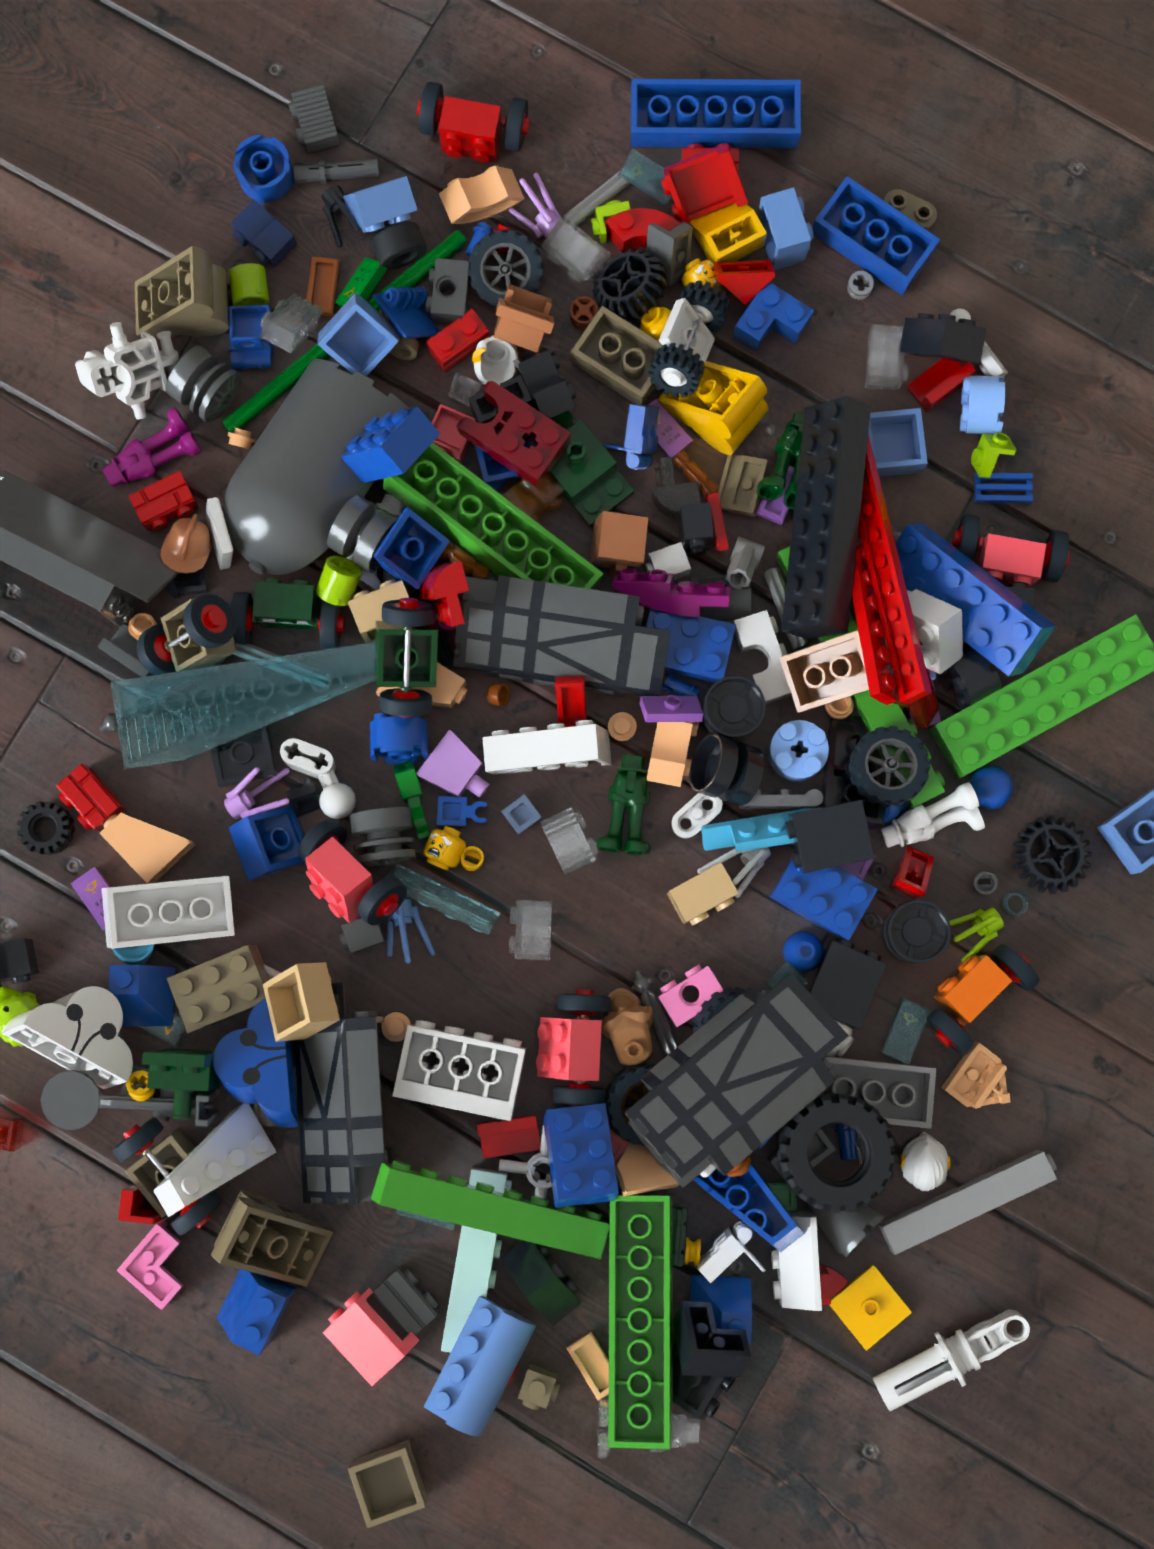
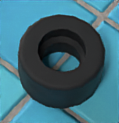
[371,221,427,269]

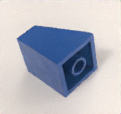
[217,1269,297,1355]

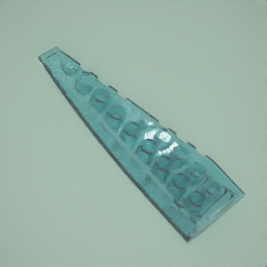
[110,642,375,769]

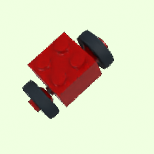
[417,82,530,163]

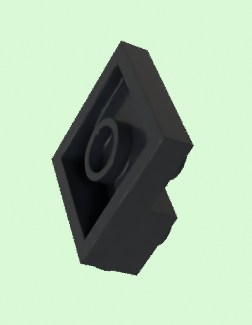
[207,715,277,788]
[673,1342,736,1420]

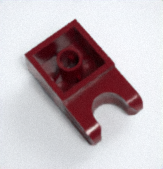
[456,381,571,488]

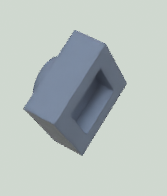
[501,794,542,835]

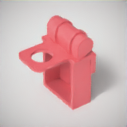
[432,404,477,464]

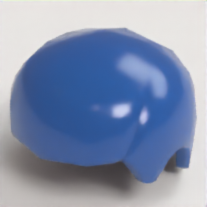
[969,764,1013,810]

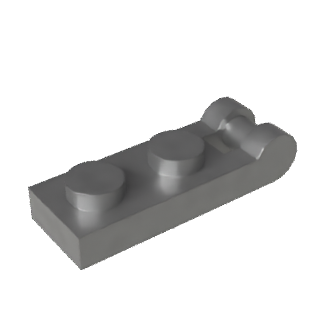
[739,789,823,809]

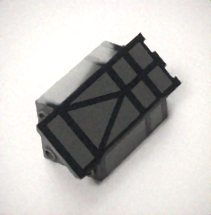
[453,575,671,698]
[624,973,849,1187]
[294,982,389,1205]

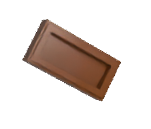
[305,256,341,316]

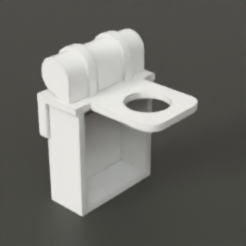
[697,1221,765,1283]

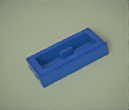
[974,472,1033,503]

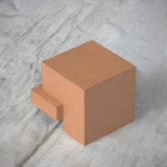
[494,284,554,352]
[589,511,648,576]

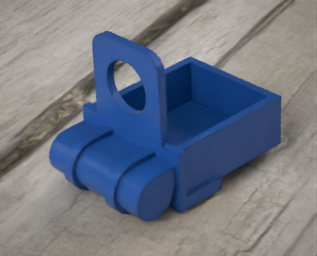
[228,305,274,370]
[601,404,659,470]

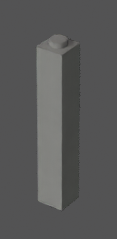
[878,1149,1057,1255]

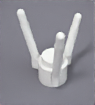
[697,847,771,898]

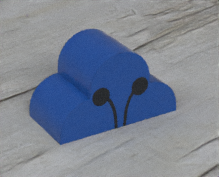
[213,998,299,1128]

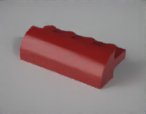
[419,561,469,627]

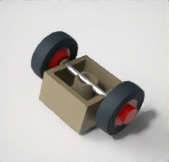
[137,594,237,677]
[112,1117,222,1235]

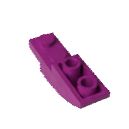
[612,569,732,617]

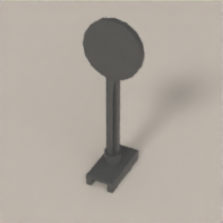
[41,1070,220,1130]

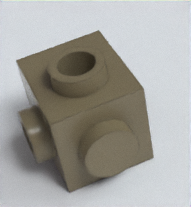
[518,1363,560,1410]

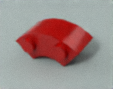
[605,208,681,252]

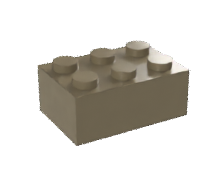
[571,306,662,405]
[167,945,270,1034]

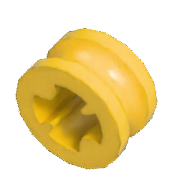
[126,1070,155,1101]
[684,1237,701,1266]

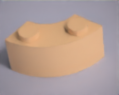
[439,166,525,224]
[646,722,699,787]

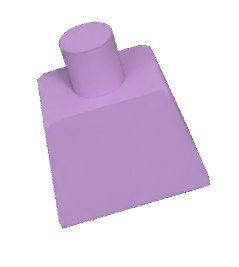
[416,730,490,798]

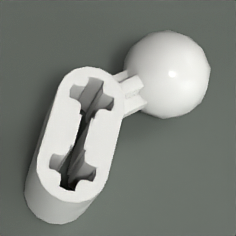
[280,738,356,819]

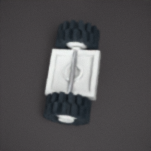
[648,281,730,398]

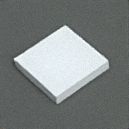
[205,497,233,570]

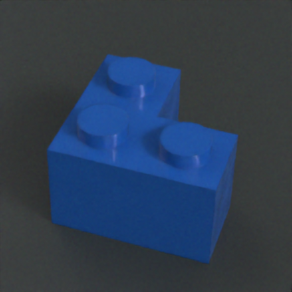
[733,282,814,352]

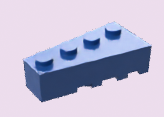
[693,1163,805,1252]

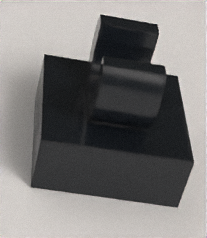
[286,778,321,817]

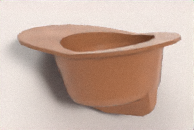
[160,514,212,574]

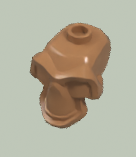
[600,988,654,1066]

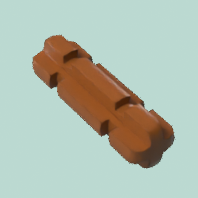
[672,451,719,495]
[441,541,490,579]

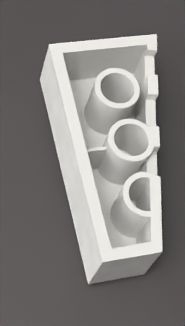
[483,720,612,774]
[153,1103,276,1217]

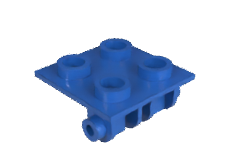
[373,286,440,338]

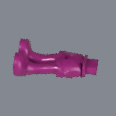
[102,407,202,488]

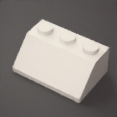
[771,1211,822,1311]

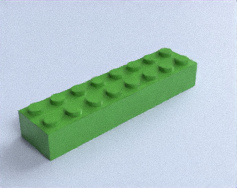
[383,442,603,590]
[929,614,1154,780]
[608,1195,673,1449]

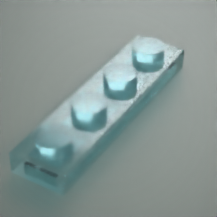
[387,864,500,935]

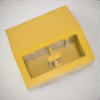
[689,203,767,263]

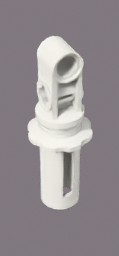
[873,1310,1030,1411]

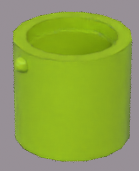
[228,263,270,306]
[316,556,362,606]

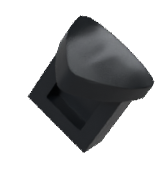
[167,564,208,599]

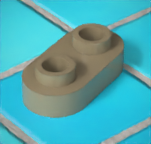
[884,189,937,231]

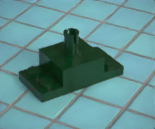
[534,410,634,528]
[142,1048,220,1119]

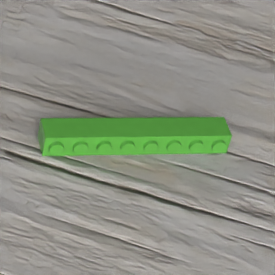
[371,1160,610,1259]

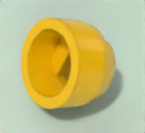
[460,846,484,871]

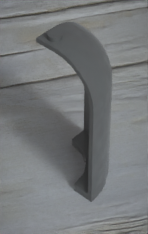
[223,359,410,575]

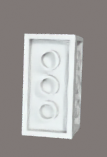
[102,876,235,949]
[392,1020,527,1121]

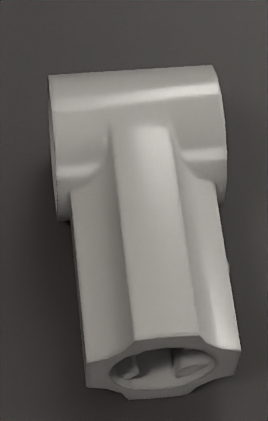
[725,536,765,590]

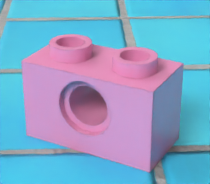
[658,964,723,1027]

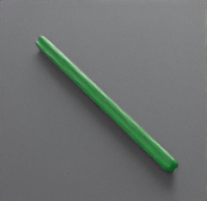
[222,230,467,433]

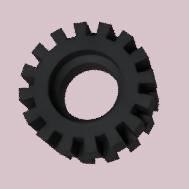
[17,801,75,855]

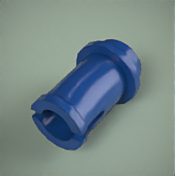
[465,222,494,257]
[662,673,700,697]
[835,1123,859,1160]

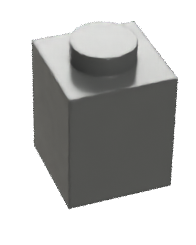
[339,918,387,954]

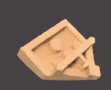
[941,1041,1011,1109]
[615,1142,679,1197]

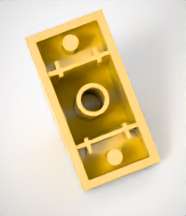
[657,361,768,455]

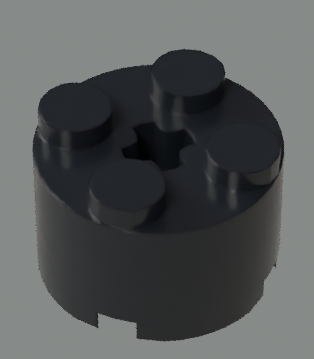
[939,642,1001,710]

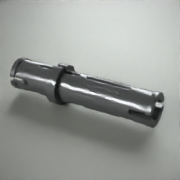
[293,158,379,184]

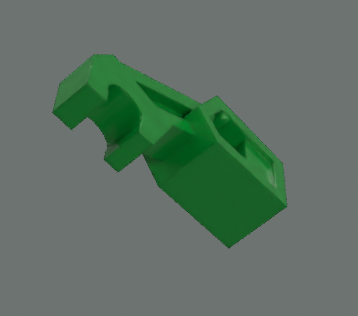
[393,760,430,839]

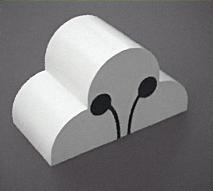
[2,986,133,1089]

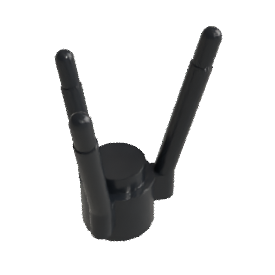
[321,185,380,247]

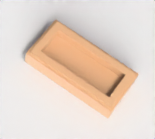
[566,1331,609,1401]

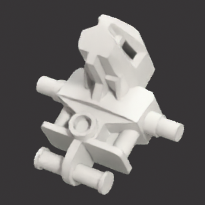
[75,322,179,419]

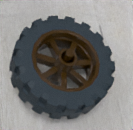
[606,1064,654,1146]

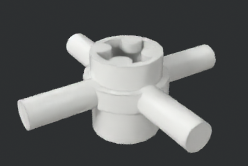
[499,1125,552,1199]

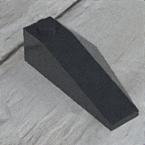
[820,715,884,830]

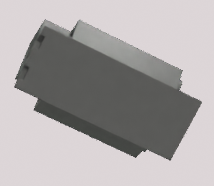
[0,470,179,627]

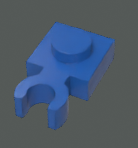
[437,796,488,827]

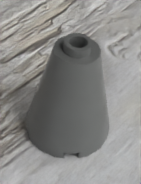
[804,1176,885,1260]

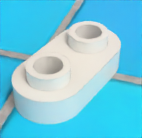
[671,793,723,839]

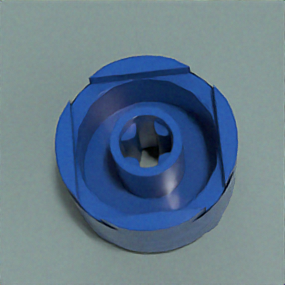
[233,135,295,204]
[369,713,429,764]

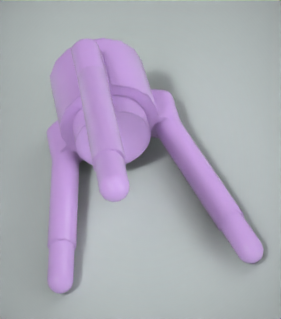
[509,173,564,239]
[224,767,290,819]

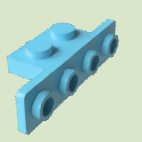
[701,807,815,852]

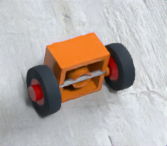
[926,944,1040,1056]

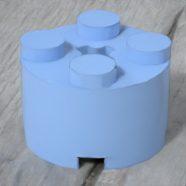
[960,376,1005,434]
[767,720,829,782]

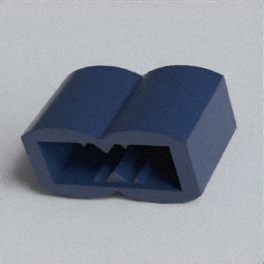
[230,200,297,267]

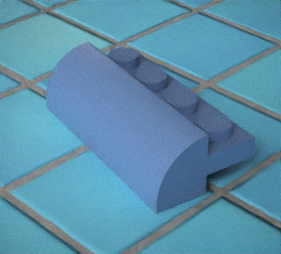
[424,1296,537,1437]

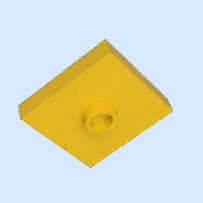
[829,1264,912,1351]

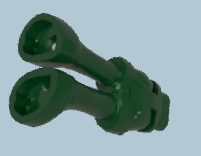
[756,413,804,510]
[596,755,651,855]

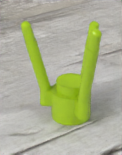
[949,907,1004,962]

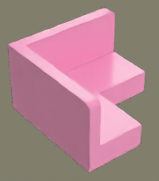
[117,1220,184,1310]

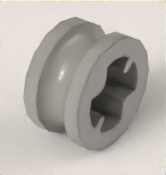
[847,271,874,300]

